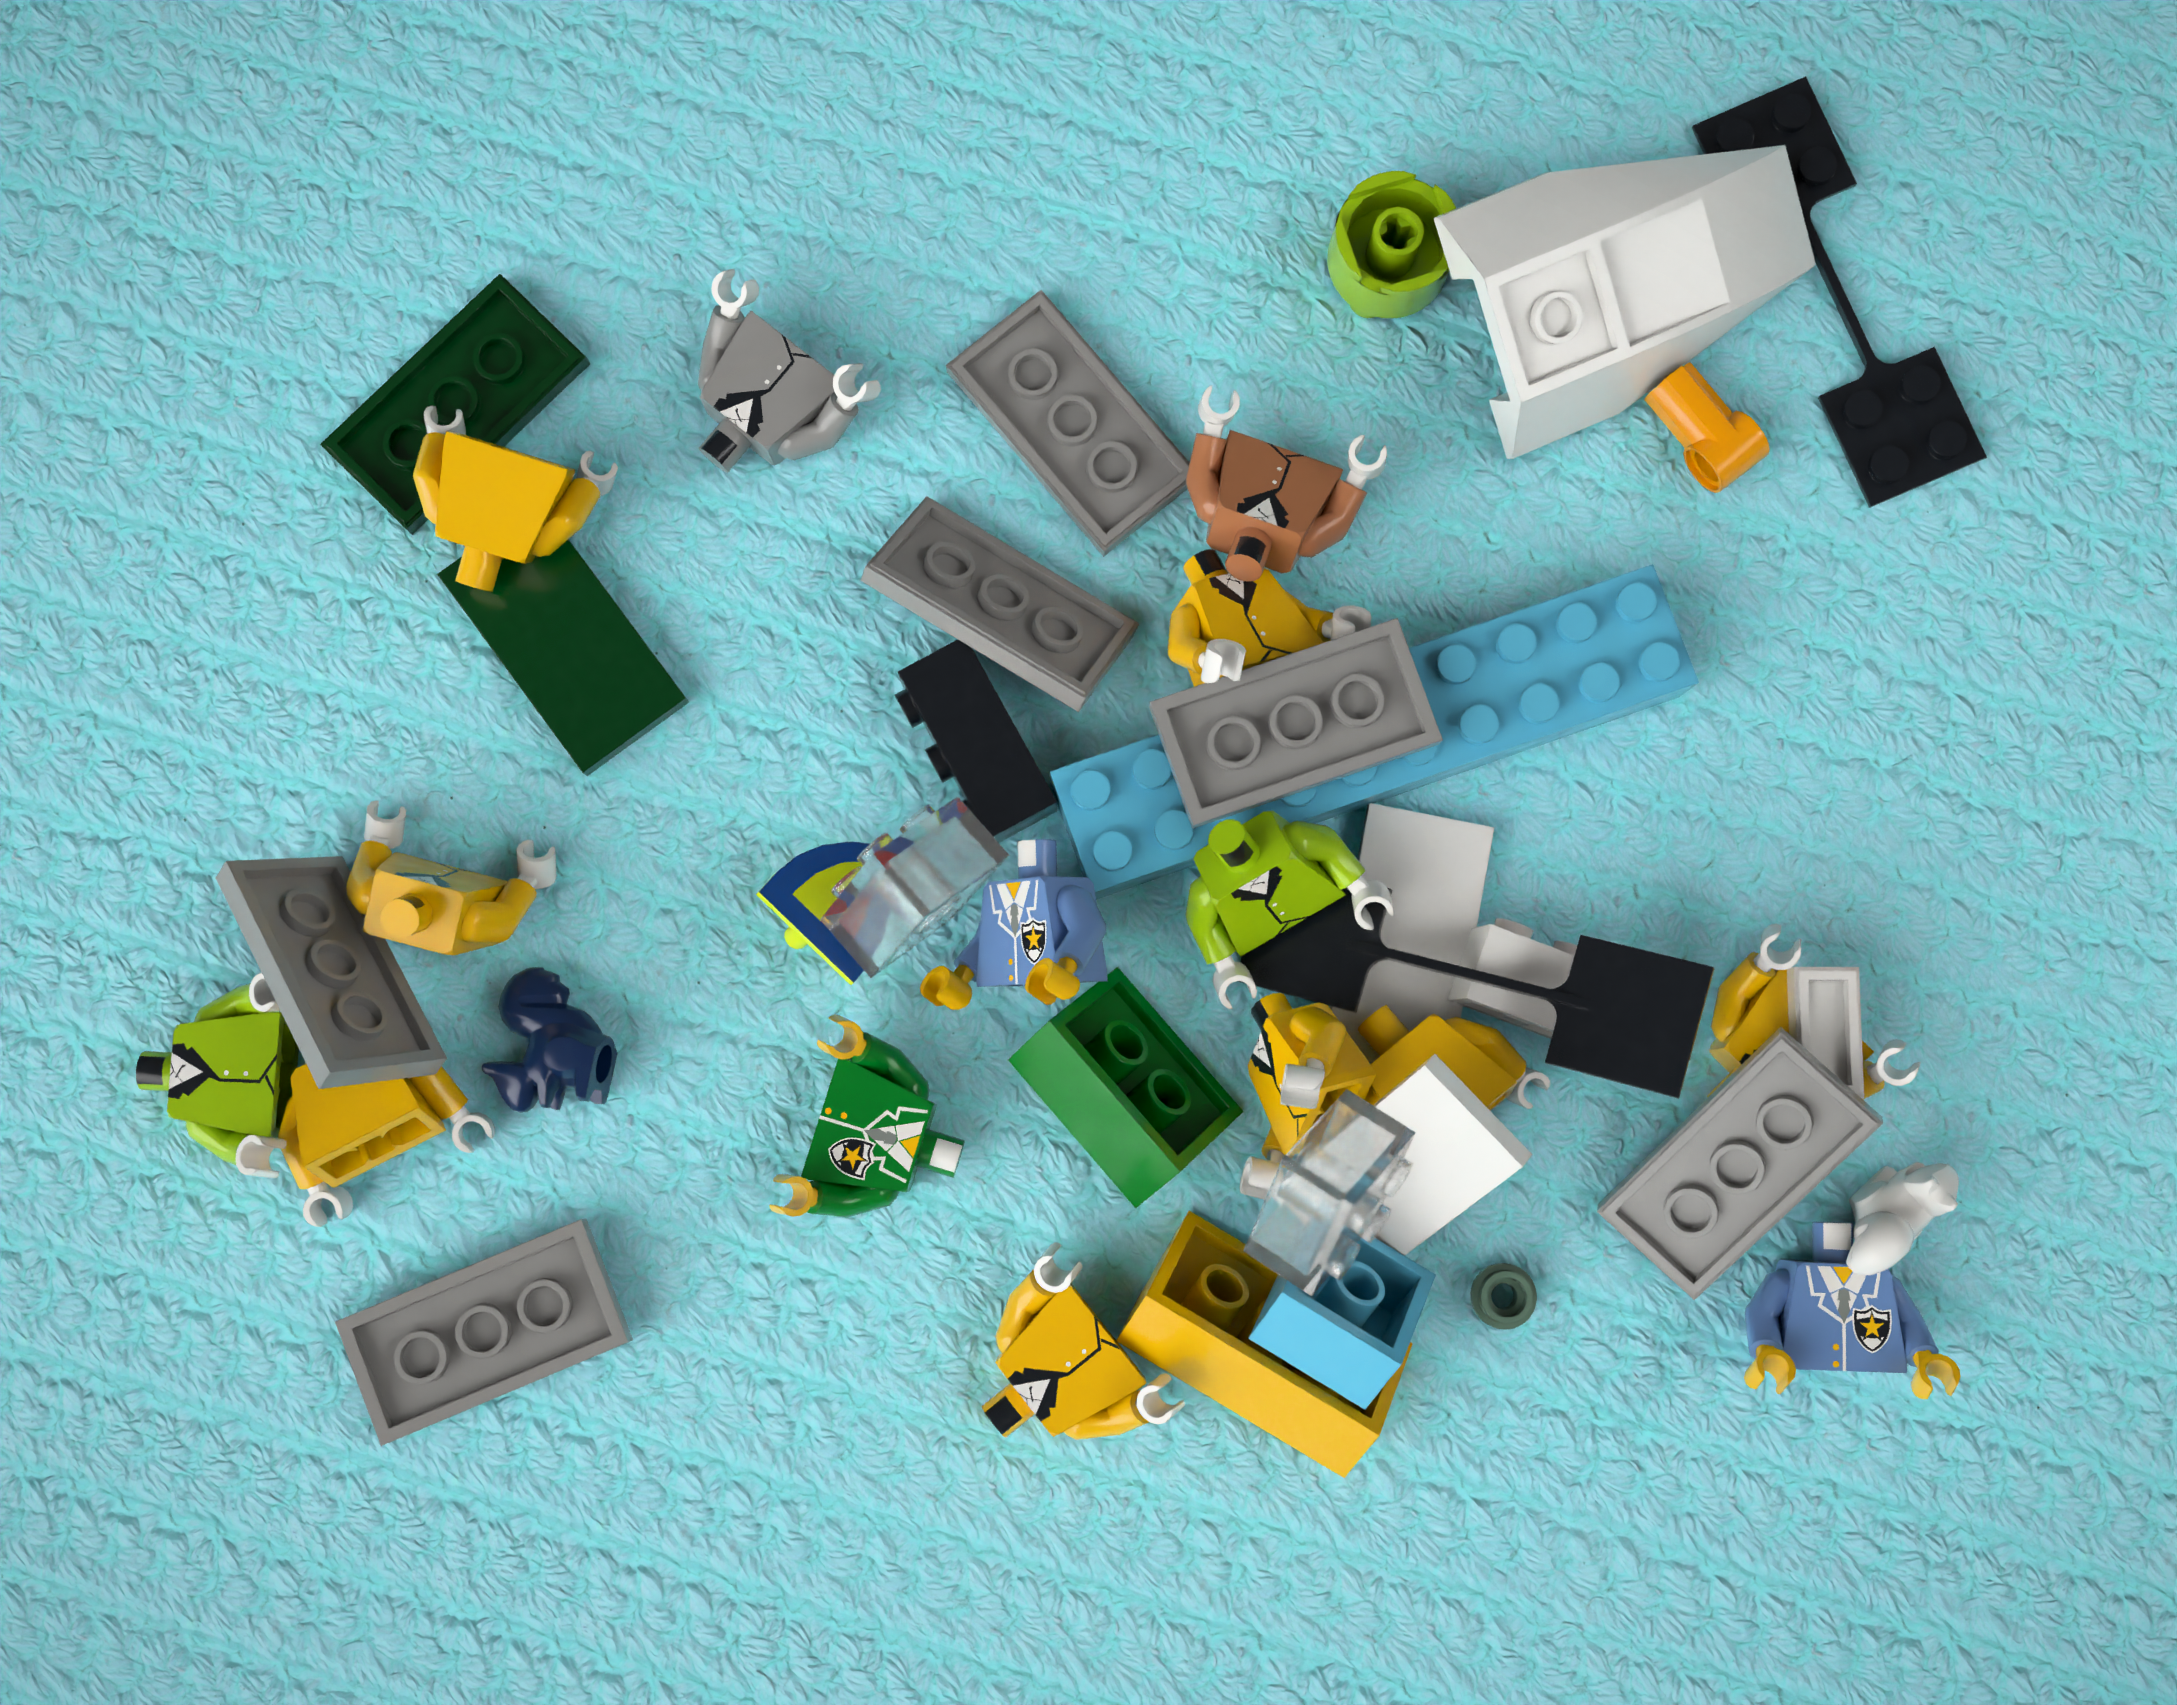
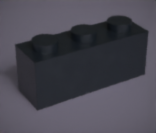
[895,640,1057,847]

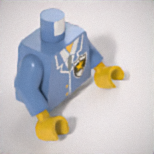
[920,839,1107,1010]
[1744,1222,1961,1399]

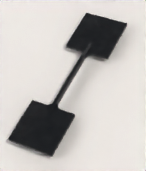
[1692,76,1987,508]
[1237,887,1714,1099]

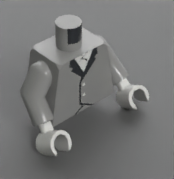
[698,269,881,473]

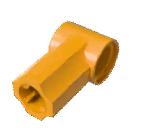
[1644,362,1770,493]

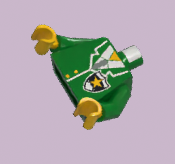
[769,1014,965,1217]

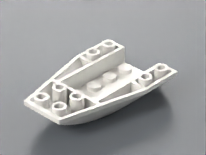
[1434,145,1816,459]

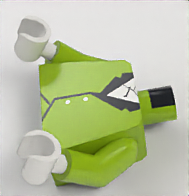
[1185,810,1394,1009]
[136,972,299,1178]

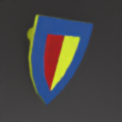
[756,841,892,985]

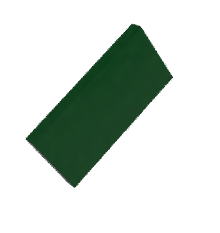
[320,274,590,535]
[437,539,689,776]

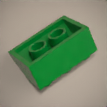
[1008,967,1244,1208]

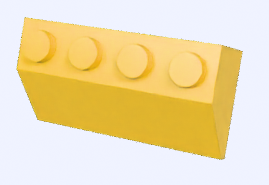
[1116,1211,1412,1478]

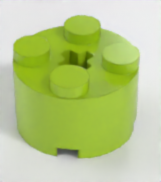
[1327,171,1456,318]

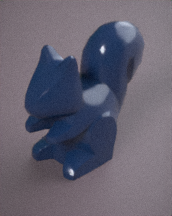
[482,967,617,1113]

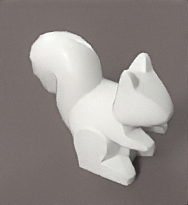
[1846,1162,1959,1275]

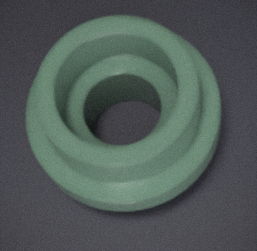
[1470,1263,1537,1329]

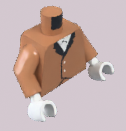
[1186,385,1387,582]

